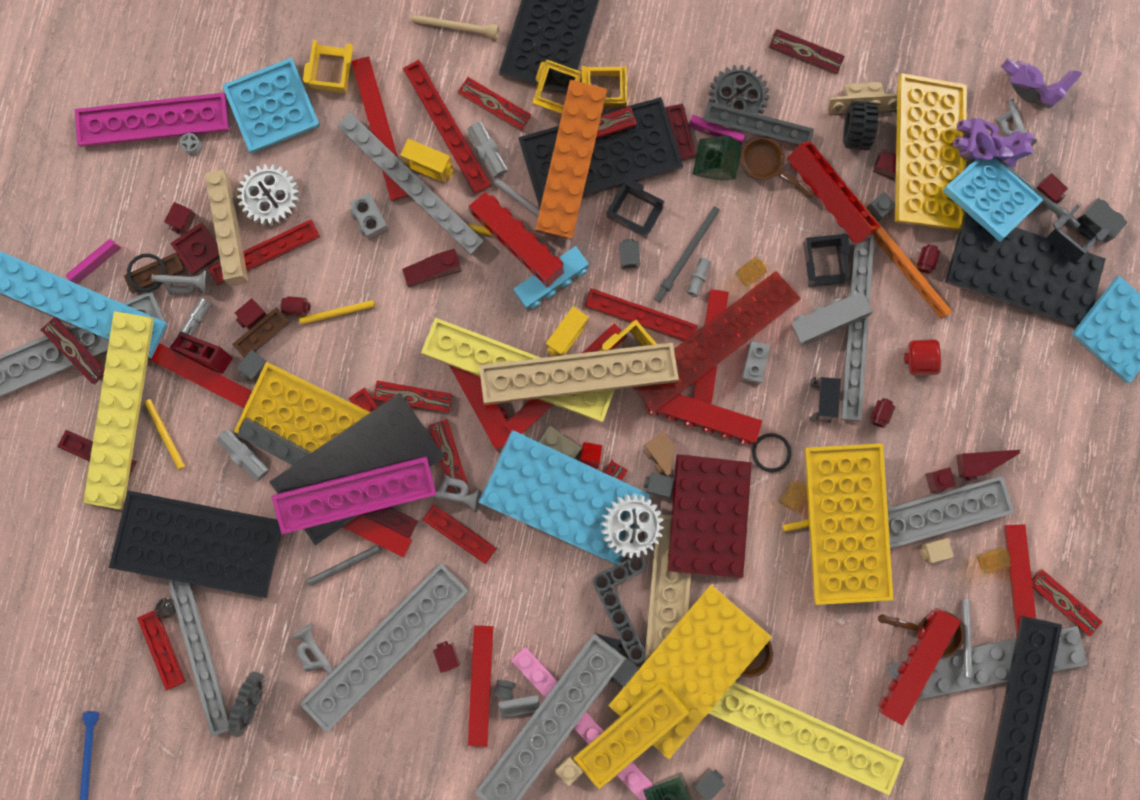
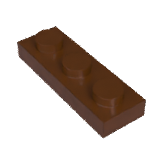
[123,253,186,294]
[232,307,290,358]

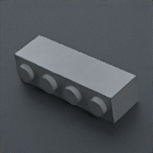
[791,291,873,346]

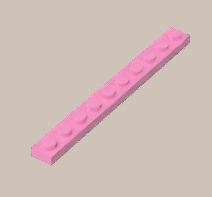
[511,646,655,800]

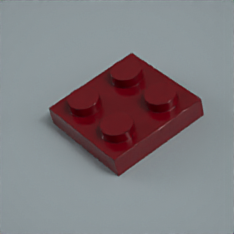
[170,222,220,275]

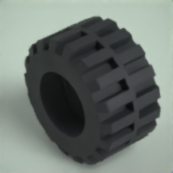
[843,101,878,151]

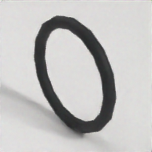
[127,253,166,292]
[752,433,791,472]

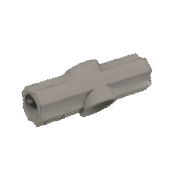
[467,122,508,179]
[217,429,269,482]

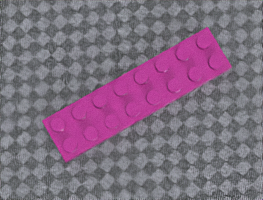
[75,93,229,147]
[271,456,436,534]

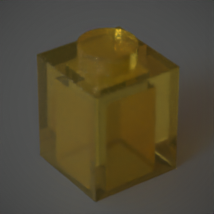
[736,256,767,288]
[778,480,807,512]
[976,547,1011,573]

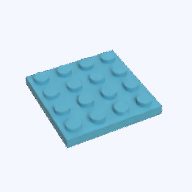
[222,58,320,154]
[943,157,1043,242]
[1071,276,1140,383]

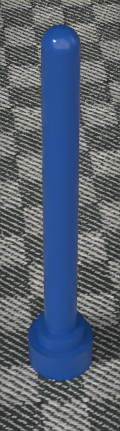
[79,711,100,800]

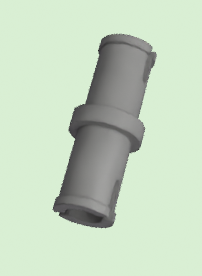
[687,258,711,297]
[181,298,212,336]

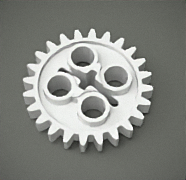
[237,164,300,226]
[600,494,664,558]

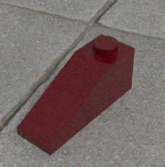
[402,248,462,287]
[170,332,233,374]
[956,450,1020,481]

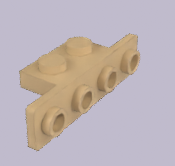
[827,82,897,114]

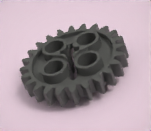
[708,65,770,114]
[227,671,265,737]

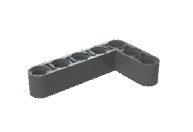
[592,556,646,663]

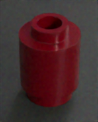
[917,244,941,274]
[281,296,311,317]
[871,398,895,428]

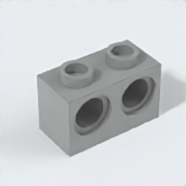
[349,193,389,240]
[740,341,770,385]

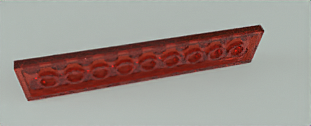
[632,271,801,414]

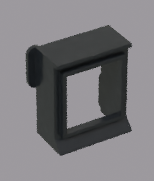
[607,178,665,239]
[1045,204,1110,263]
[803,233,850,287]
[809,377,841,423]

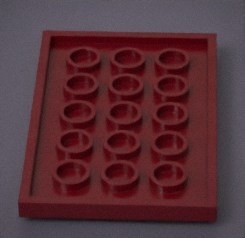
[667,454,752,578]

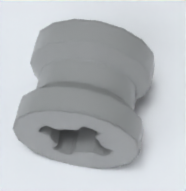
[180,133,203,156]

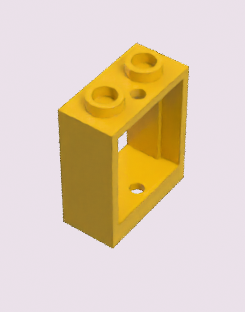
[400,138,454,184]
[546,306,589,357]

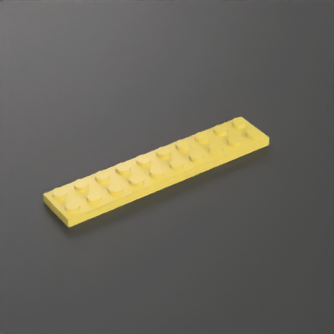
[83,311,154,509]
[421,318,615,423]
[708,682,904,795]

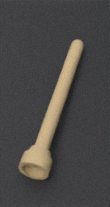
[411,15,499,40]

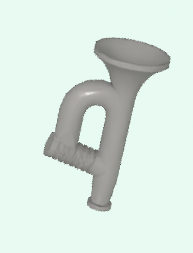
[995,99,1037,146]
[152,270,207,295]
[430,475,480,513]
[292,623,333,675]

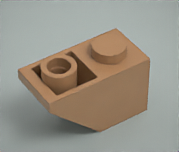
[643,431,675,476]

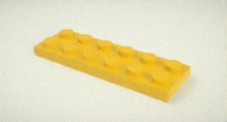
[573,681,689,789]

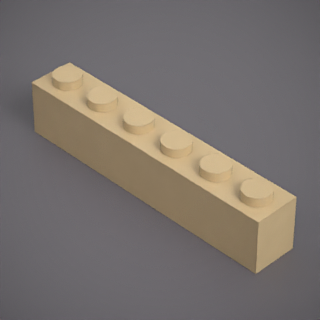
[205,169,249,286]

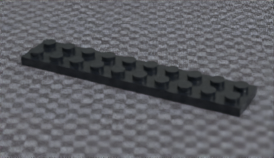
[984,615,1062,800]

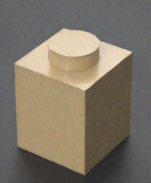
[920,538,954,563]
[555,754,583,786]

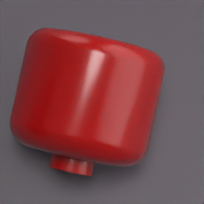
[904,339,941,376]

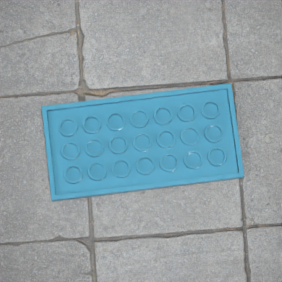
[479,430,651,565]

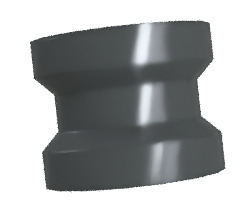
[494,679,516,700]

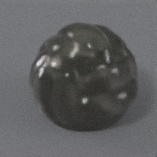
[154,598,176,619]

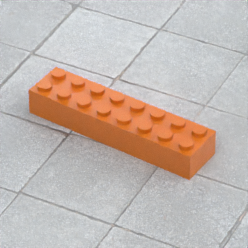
[535,80,607,241]

